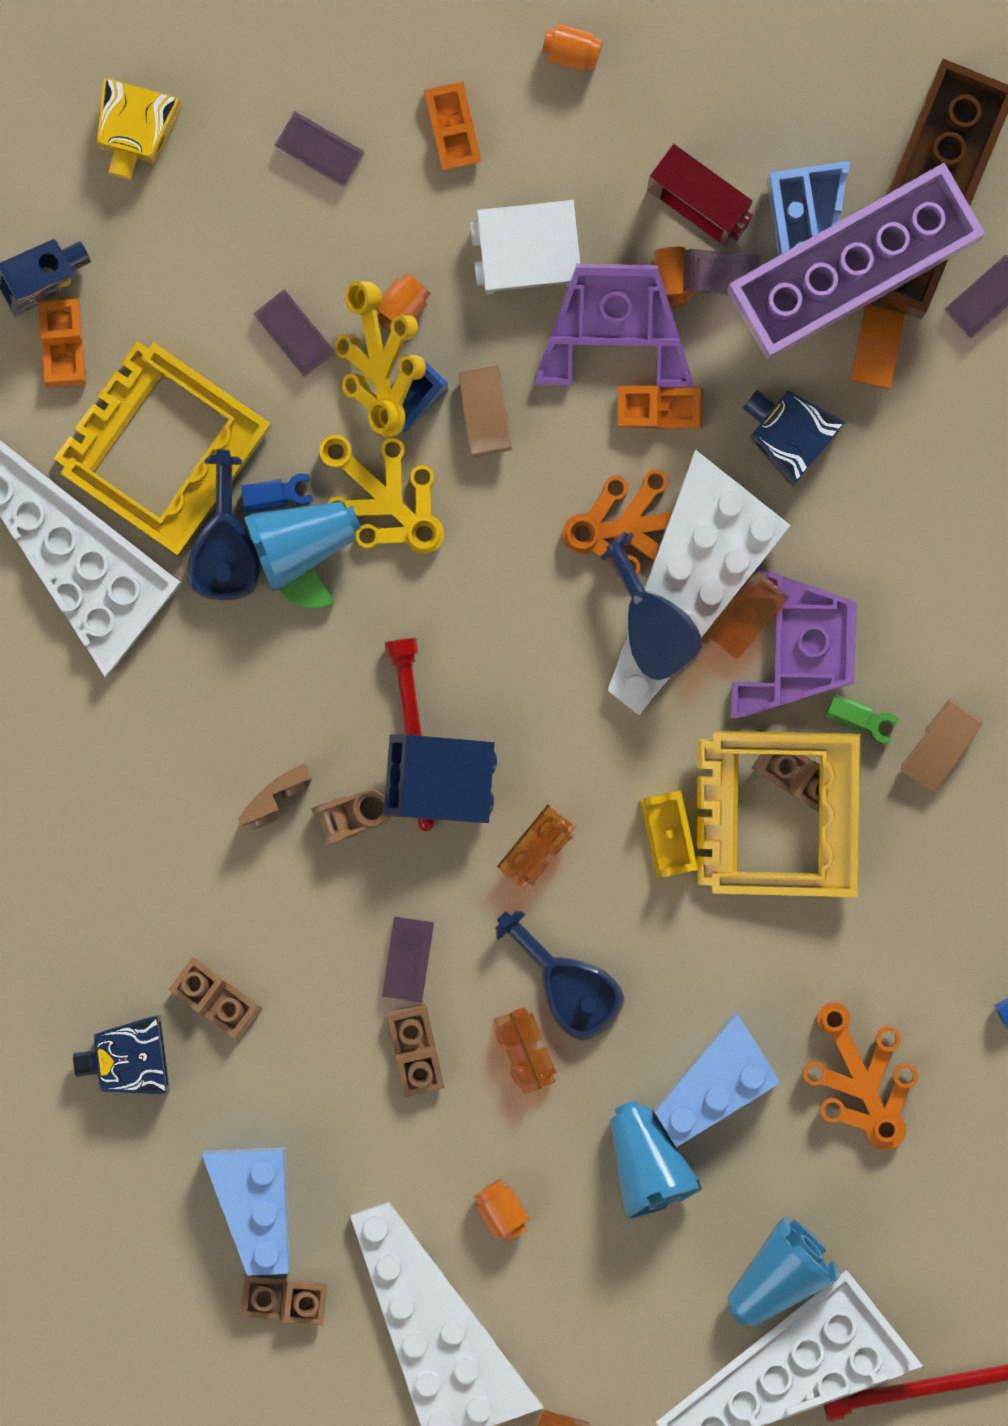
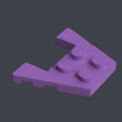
[535,264,693,387]
[731,567,857,719]

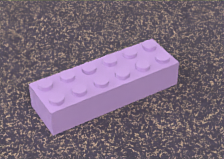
[727,163,985,361]

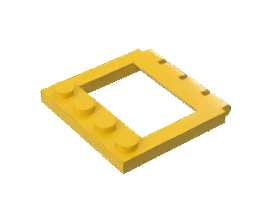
[53,341,272,557]
[696,731,861,897]

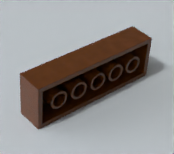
[875,58,1008,319]

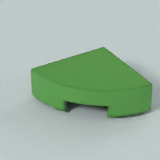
[279,568,335,609]

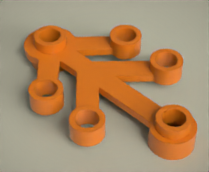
[562,470,673,577]
[802,1002,918,1150]

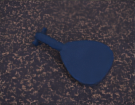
[187,450,260,600]
[600,532,702,680]
[495,911,625,1041]

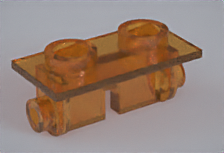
[496,804,576,890]
[494,1006,556,1094]

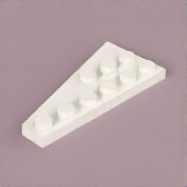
[0,440,181,678]
[607,450,791,715]
[350,1202,544,1426]
[656,1270,924,1426]

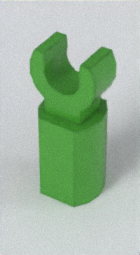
[825,692,899,744]

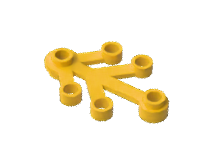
[335,281,426,437]
[319,435,444,554]

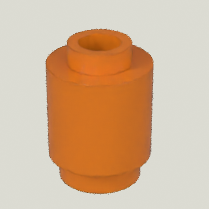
[542,23,603,72]
[651,246,695,308]
[376,273,431,334]
[473,1179,530,1242]

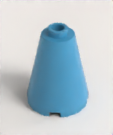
[244,501,361,592]
[610,1101,702,1219]
[728,1216,840,1327]

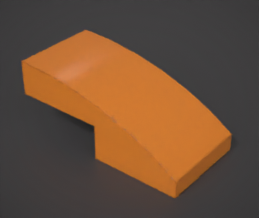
[424,81,481,170]
[38,298,86,388]
[850,305,905,390]
[617,386,704,429]

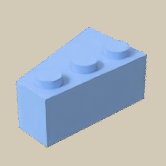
[767,161,850,256]
[653,1011,780,1147]
[201,1147,291,1276]

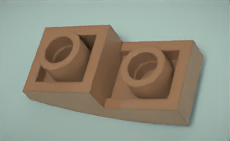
[459,365,512,458]
[901,698,982,793]
[751,754,820,813]
[238,764,312,830]
[169,957,263,1041]
[386,1003,444,1097]
[238,1274,327,1326]

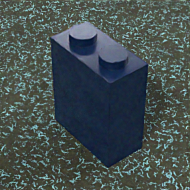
[384,734,497,823]

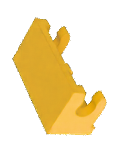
[640,790,698,878]

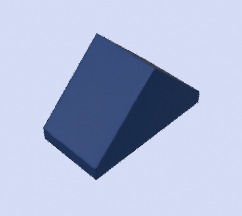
[391,354,448,433]

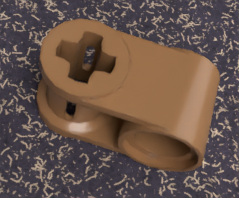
[311,790,390,847]

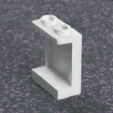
[470,200,580,295]

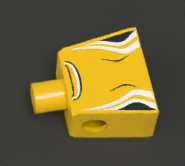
[97,78,182,180]

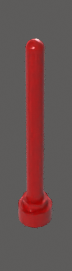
[384,638,434,832]
[824,1364,1008,1422]

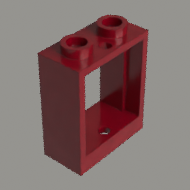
[647,143,753,246]

